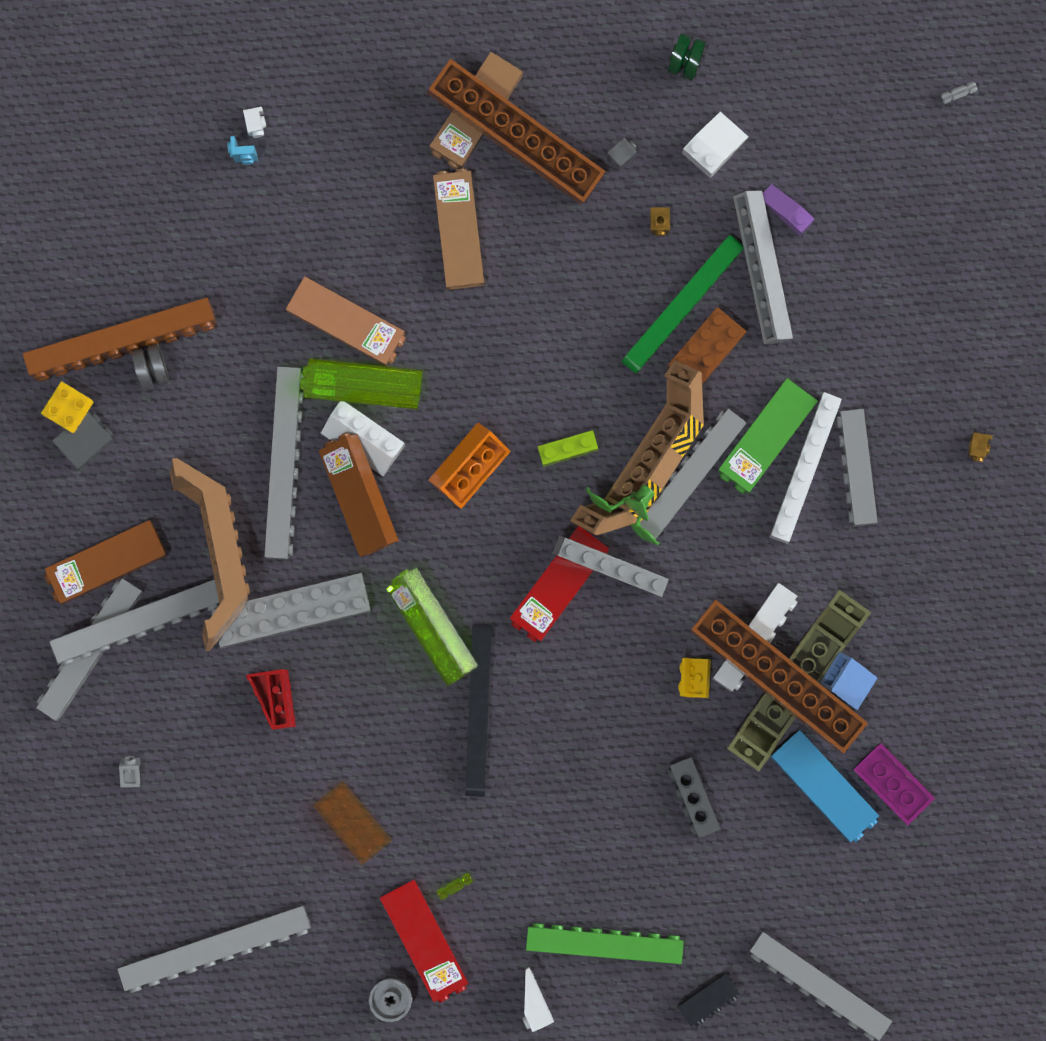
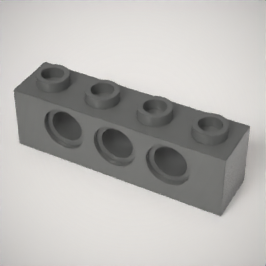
[667,757,721,838]

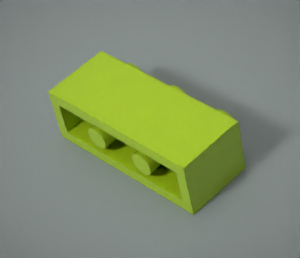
[538,430,598,467]

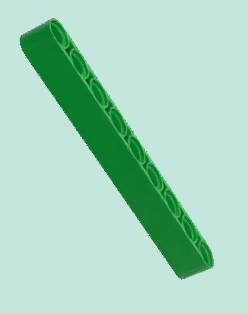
[621,235,744,374]

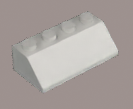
[321,400,405,476]

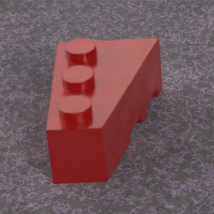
[246,669,296,730]

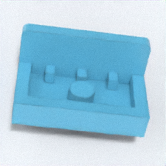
[227,136,258,165]

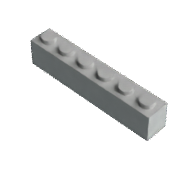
[836,409,878,527]
[552,536,669,597]

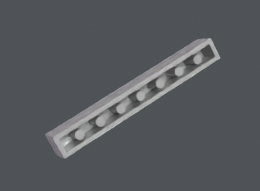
[733,191,793,344]
[640,409,746,544]
[37,579,144,721]
[748,931,892,1041]

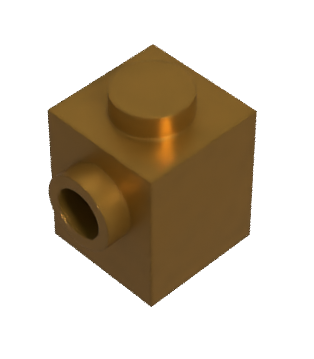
[650,207,670,237]

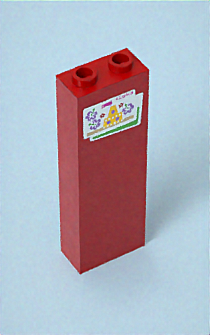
[510,526,610,642]
[380,879,468,1003]

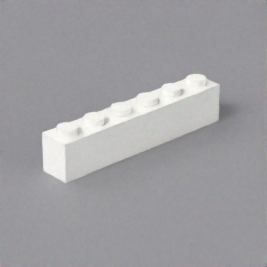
[713,583,798,692]

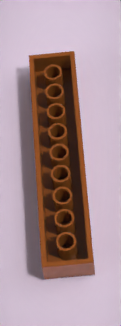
[426,59,606,205]
[23,298,217,382]
[690,600,868,755]

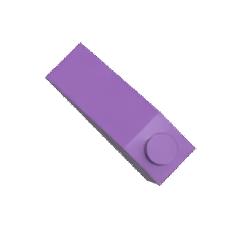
[763,184,814,237]

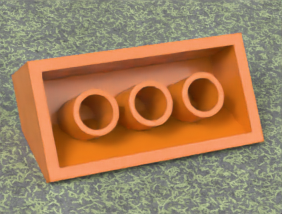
[428,423,511,509]

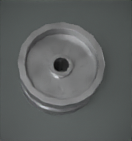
[131,344,170,391]
[369,978,413,1022]

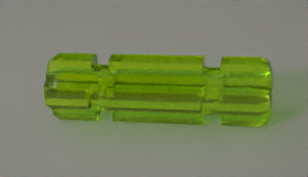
[436,873,473,900]

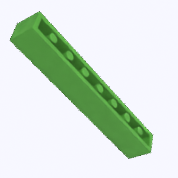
[526,923,684,964]

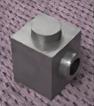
[607,138,637,171]

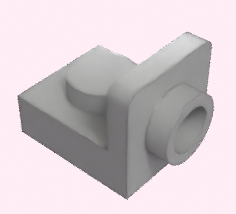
[119,756,141,787]

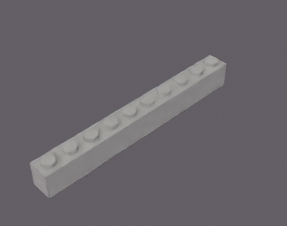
[265,367,305,560]
[49,580,219,666]
[118,906,311,993]

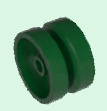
[667,33,706,81]

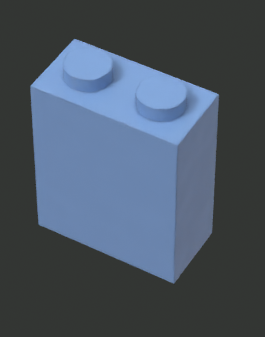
[819,652,877,710]

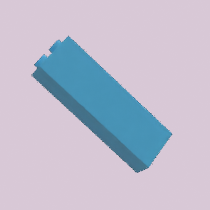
[770,730,879,842]

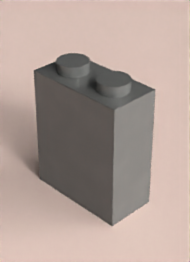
[53,412,114,471]

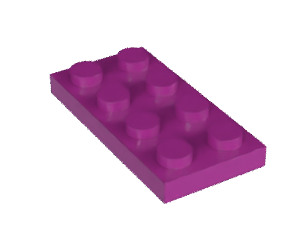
[853,743,935,826]

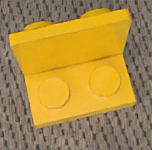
[41,381,94,433]

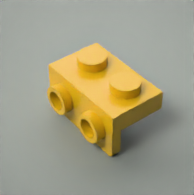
[678,658,711,698]

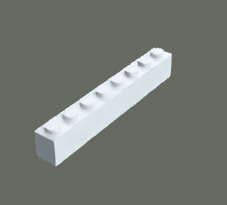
[770,392,842,544]

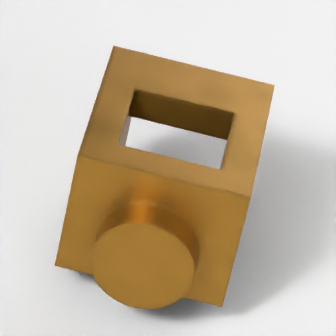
[967,432,992,463]

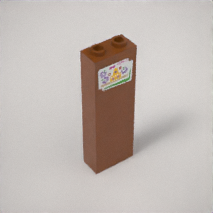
[318,433,399,557]
[44,520,168,605]

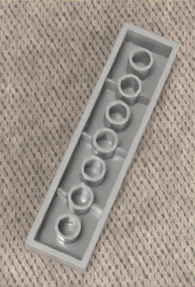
[211,573,371,649]

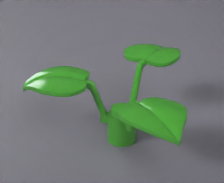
[586,485,660,545]

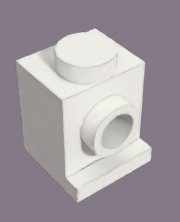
[243,107,266,138]

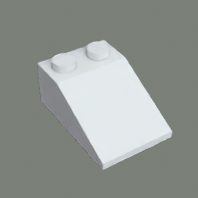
[682,112,748,178]
[523,967,554,1032]

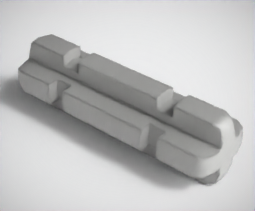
[941,81,977,104]

